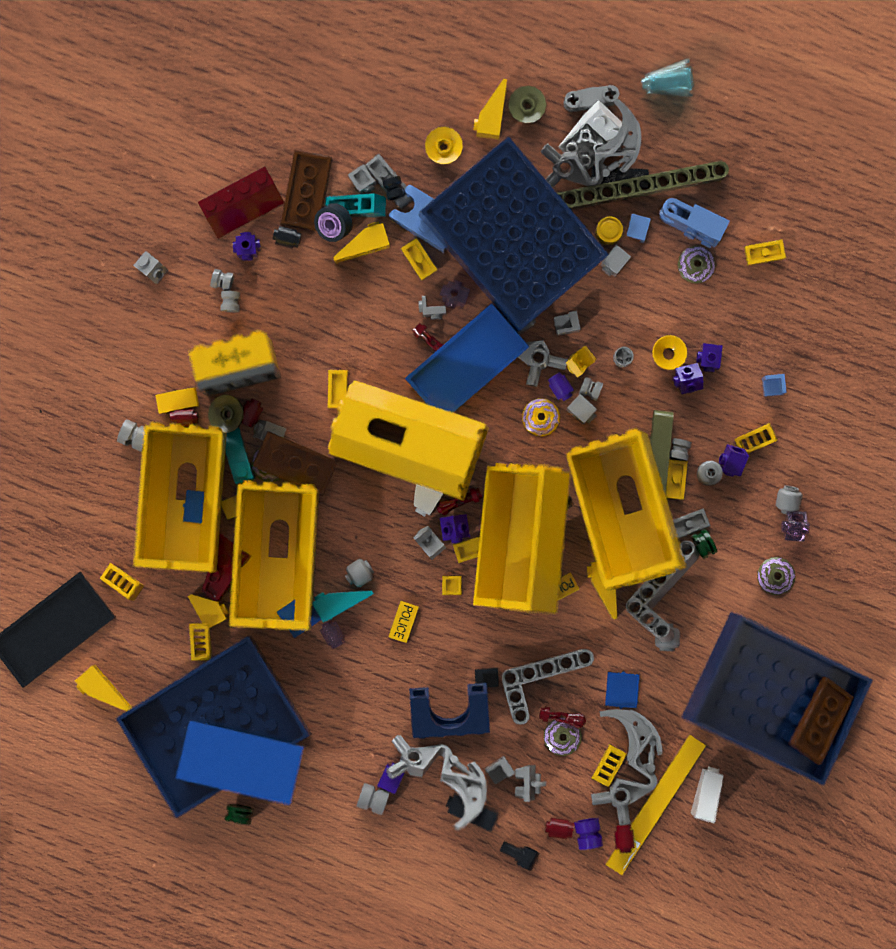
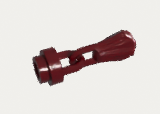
[412,323,443,352]
[437,487,482,516]
[539,706,586,728]

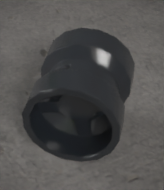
[382,176,406,201]

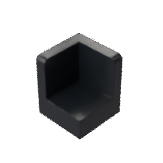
[475,668,499,688]

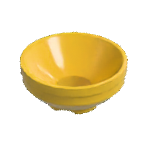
[652,335,687,370]

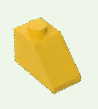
[188,594,229,629]

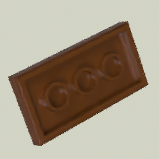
[281,150,332,232]
[252,431,338,497]
[789,677,854,764]

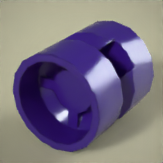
[574,818,603,850]

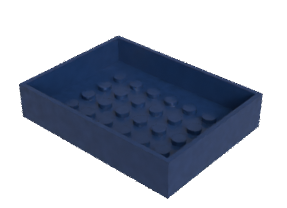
[418,136,609,332]
[681,612,873,786]
[116,636,312,819]

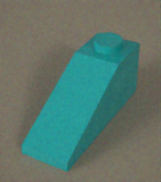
[325,193,386,217]
[226,427,256,485]
[312,591,374,623]

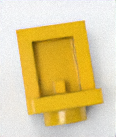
[566,346,596,378]

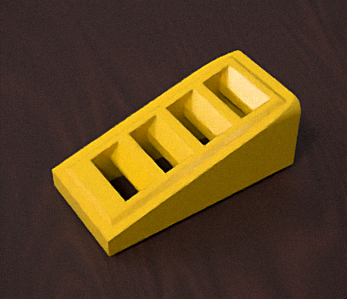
[734,423,778,454]
[100,563,144,601]
[189,623,212,661]
[591,744,627,787]

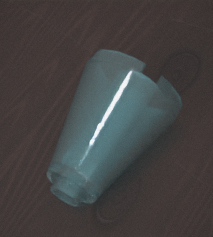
[642,58,694,97]

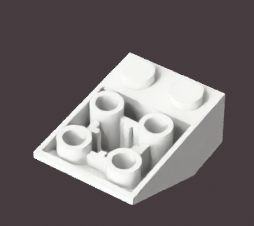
[558,100,622,170]

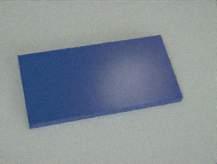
[405,303,530,413]
[176,721,304,805]

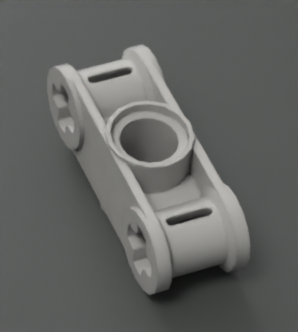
[564,85,619,112]

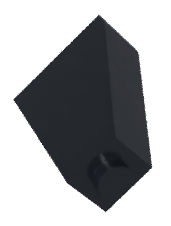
[446,793,498,832]

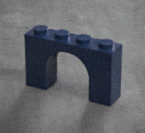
[409,683,490,739]

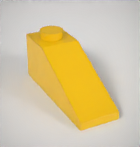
[473,79,507,139]
[333,222,390,264]
[587,562,617,619]
[75,665,133,711]

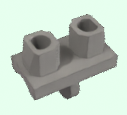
[515,765,546,802]

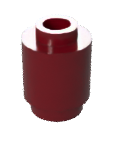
[241,398,264,428]
[170,408,199,428]
[545,818,574,840]
[614,825,635,853]

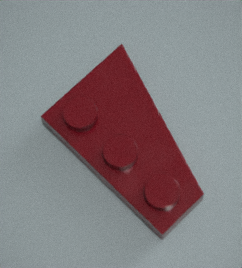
[202,533,251,602]

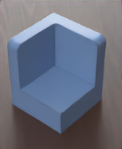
[626,214,650,243]
[762,374,786,397]

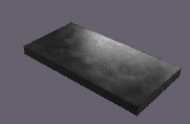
[0,572,116,688]

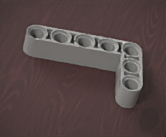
[626,541,699,643]
[501,649,594,725]

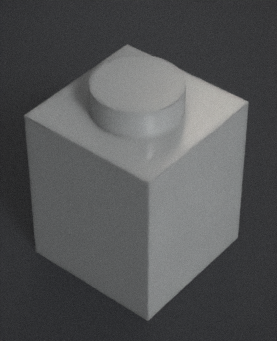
[601,245,631,277]
[566,394,597,425]

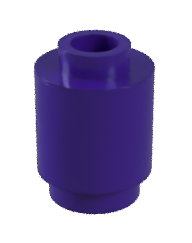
[548,372,574,402]

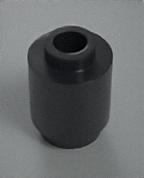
[272,226,301,249]

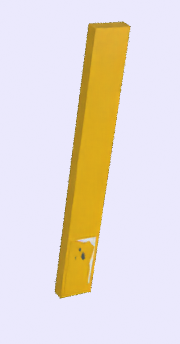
[606,735,706,875]

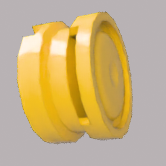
[596,216,623,245]

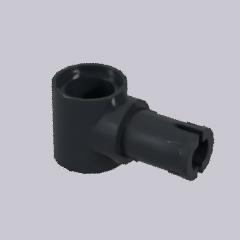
[500,841,540,871]

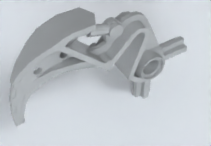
[540,98,641,188]
[501,313,568,387]
[591,709,663,825]
[386,735,487,830]

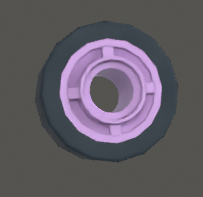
[314,204,353,242]

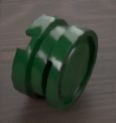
[691,529,718,559]
[224,804,254,825]

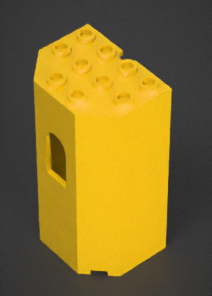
[328,380,489,501]
[134,422,227,572]
[566,428,687,590]
[473,463,570,614]
[230,481,319,630]

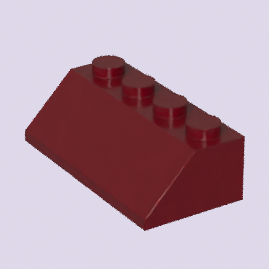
[198,166,284,239]

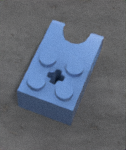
[388,185,446,253]
[659,198,730,248]

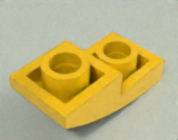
[155,387,199,414]

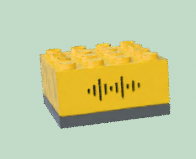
[189,330,281,397]

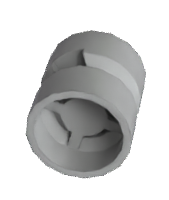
[117,419,144,452]
[356,783,390,815]

